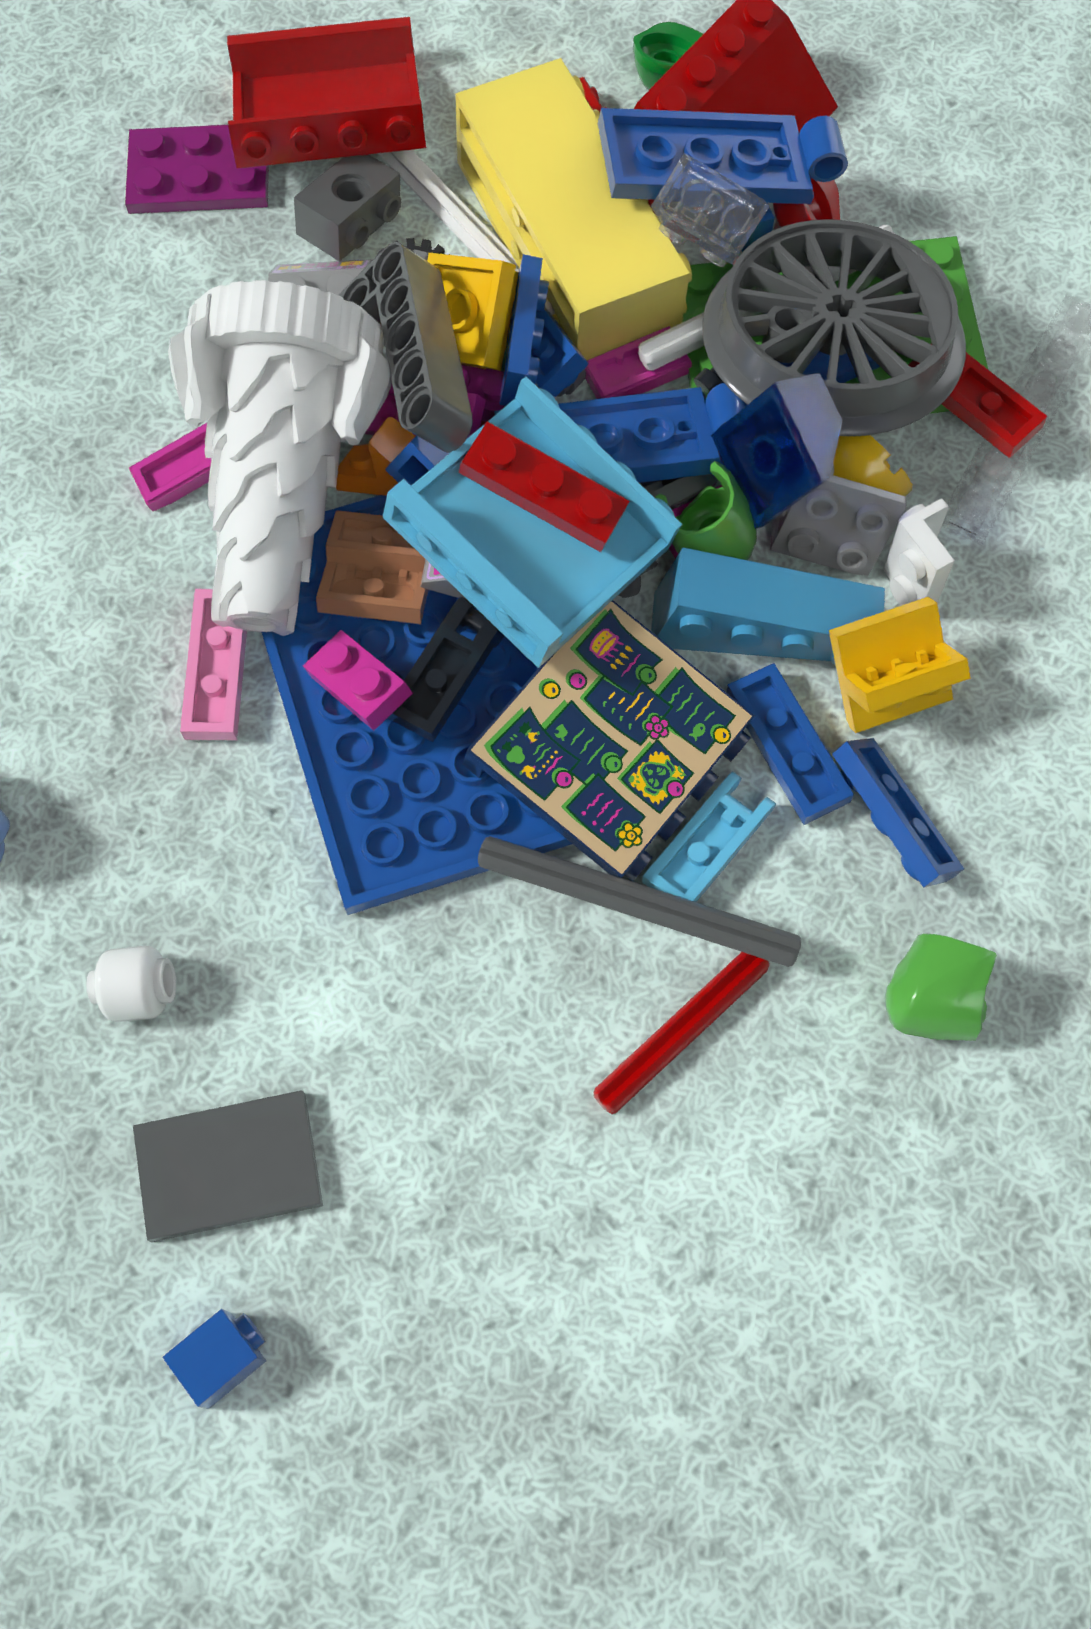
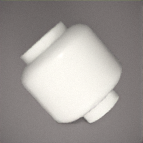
[86,946,176,1022]

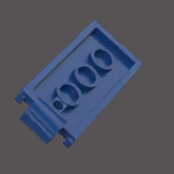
[597,108,848,204]
[494,383,756,483]

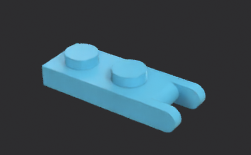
[642,771,776,902]

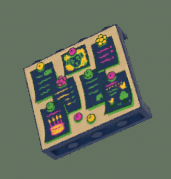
[463,600,755,882]

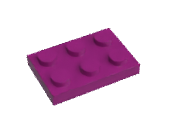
[125,125,269,214]

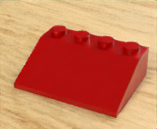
[634,0,838,214]

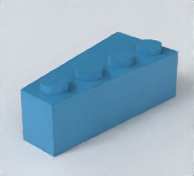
[651,548,885,664]

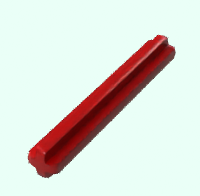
[593,952,770,1114]

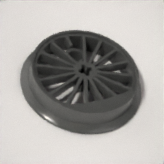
[702,219,966,436]

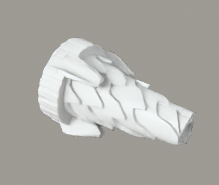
[168,280,392,636]

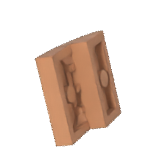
[316,510,428,624]

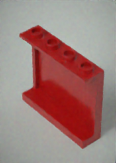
[227,17,426,169]

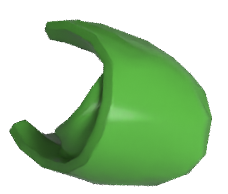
[655,461,757,560]
[885,934,997,1041]

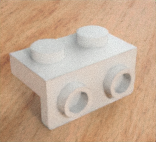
[883,498,955,606]

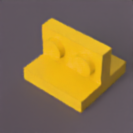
[427,253,519,371]
[829,597,971,733]

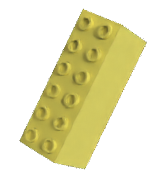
[455,58,692,360]

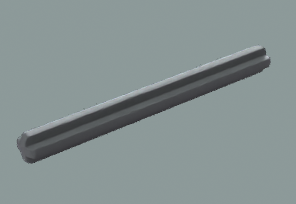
[478,836,801,967]

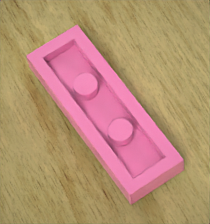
[180,589,247,740]

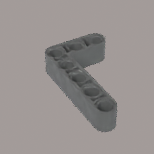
[339,242,472,453]

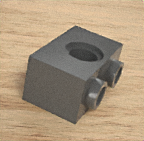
[294,154,401,262]

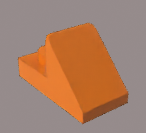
[336,417,415,496]

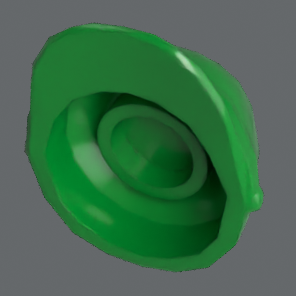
[633,22,703,90]

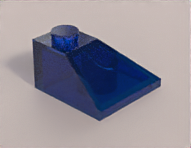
[711,373,843,529]

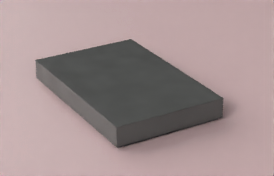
[133,1090,323,1242]

